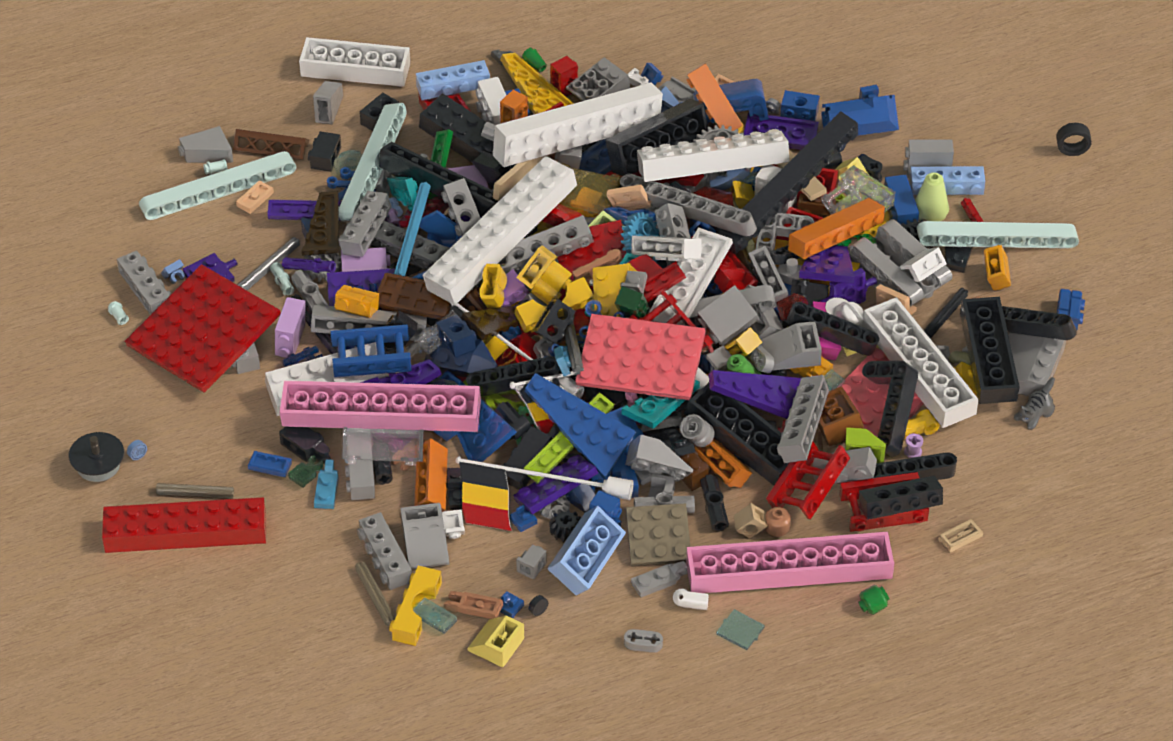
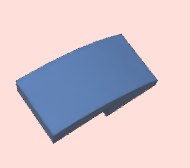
[710,168,750,192]

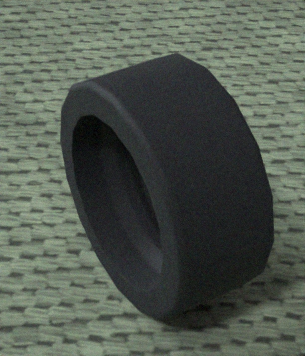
[1056,122,1092,156]

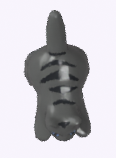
[1014,377,1055,430]

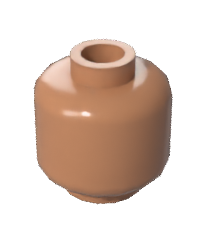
[765,507,791,537]

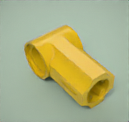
[904,409,940,439]

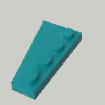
[386,176,418,211]
[622,380,700,429]

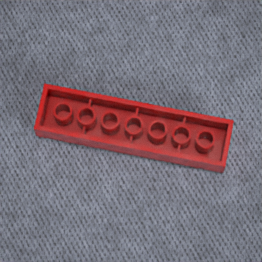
[102,497,266,553]

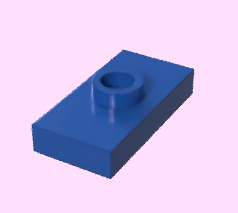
[248,451,292,478]

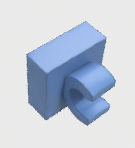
[161,259,185,284]

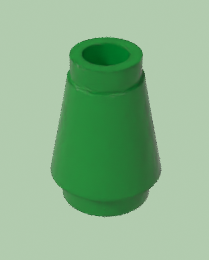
[522,47,547,72]

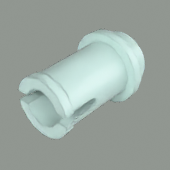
[203,159,228,175]
[108,301,129,325]

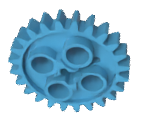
[621,212,660,264]

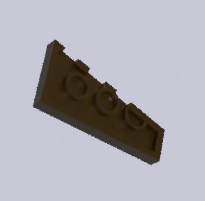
[301,191,339,256]
[461,305,520,341]

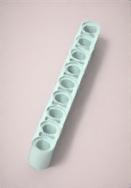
[339,103,407,222]
[139,151,296,220]
[917,221,1079,248]

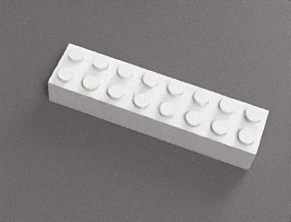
[637,129,790,182]
[862,297,978,428]

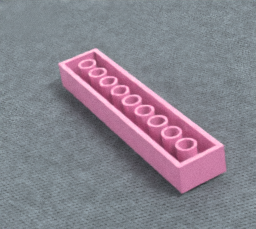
[280,381,481,432]
[686,532,894,593]

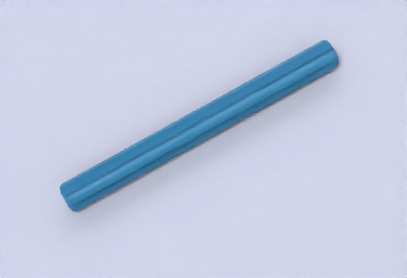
[394,182,431,276]

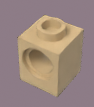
[734,503,767,538]

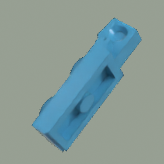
[554,346,571,376]
[314,459,339,509]

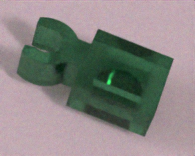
[288,455,323,488]

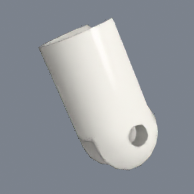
[673,589,709,610]

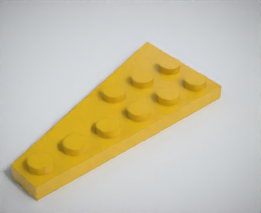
[500,53,574,114]

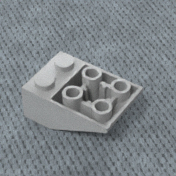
[566,57,630,101]
[760,322,822,370]
[625,435,693,481]
[400,503,449,570]

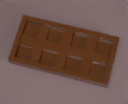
[377,273,451,320]

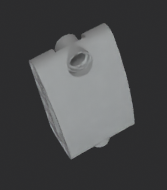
[848,219,952,307]

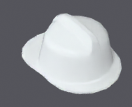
[825,298,864,327]

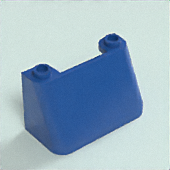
[693,79,769,124]

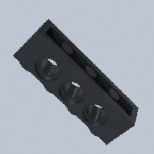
[859,475,943,520]

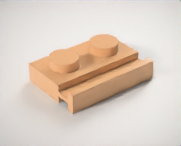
[606,184,651,211]

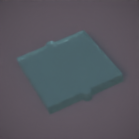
[716,609,765,650]

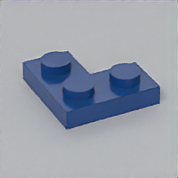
[604,206,656,226]

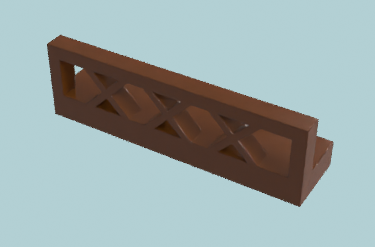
[233,129,309,160]

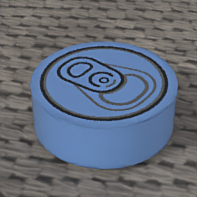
[127,440,147,460]

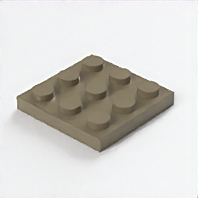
[626,503,690,566]

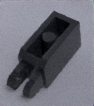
[279,426,331,464]

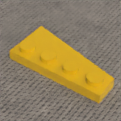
[593,263,631,317]

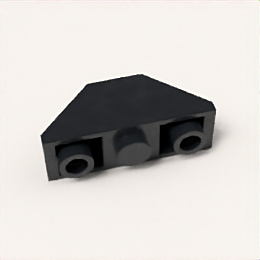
[472,151,512,189]

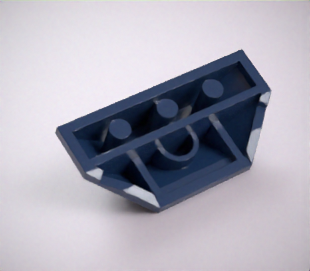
[424,339,497,378]

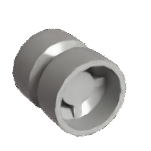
[680,414,714,447]

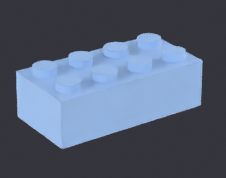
[547,506,626,596]

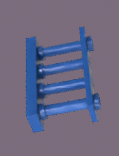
[331,325,411,377]

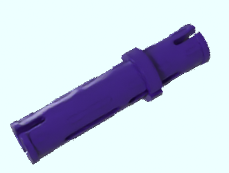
[282,257,336,273]

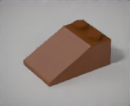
[818,386,864,447]

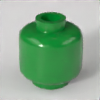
[858,585,890,615]

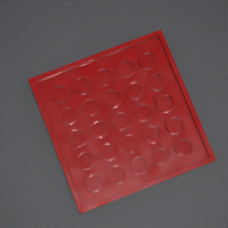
[125,264,281,393]

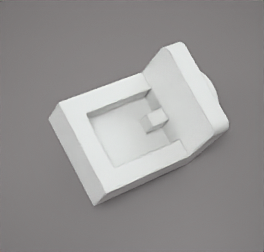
[442,510,465,539]

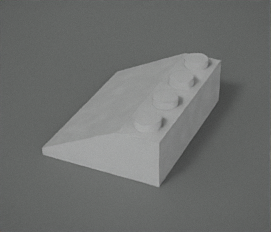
[1008,333,1066,396]

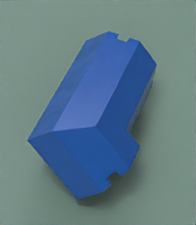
[821,95,899,136]

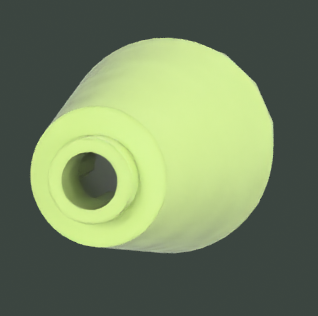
[915,173,949,221]

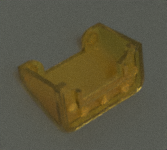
[559,163,622,218]

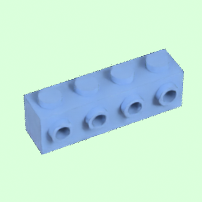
[416,60,490,100]
[910,166,985,195]

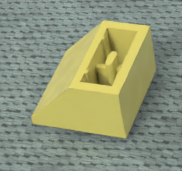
[467,616,524,668]

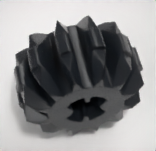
[549,509,581,543]

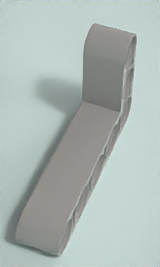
[752,213,814,287]

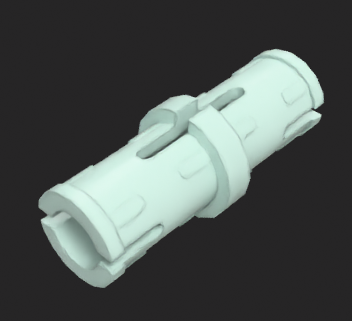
[270,262,294,296]

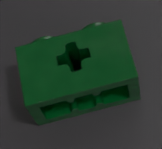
[615,286,650,319]

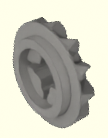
[539,496,570,519]

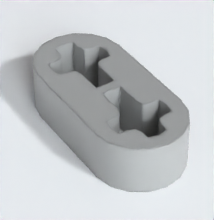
[624,629,663,653]

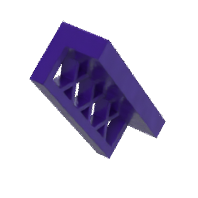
[267,200,342,221]

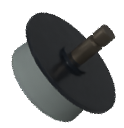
[68,432,124,482]

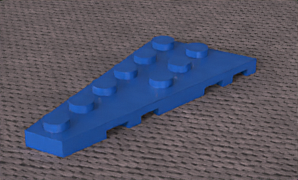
[439,370,517,462]
[525,373,636,480]

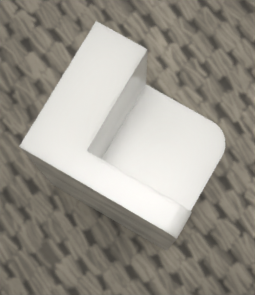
[900,247,946,282]

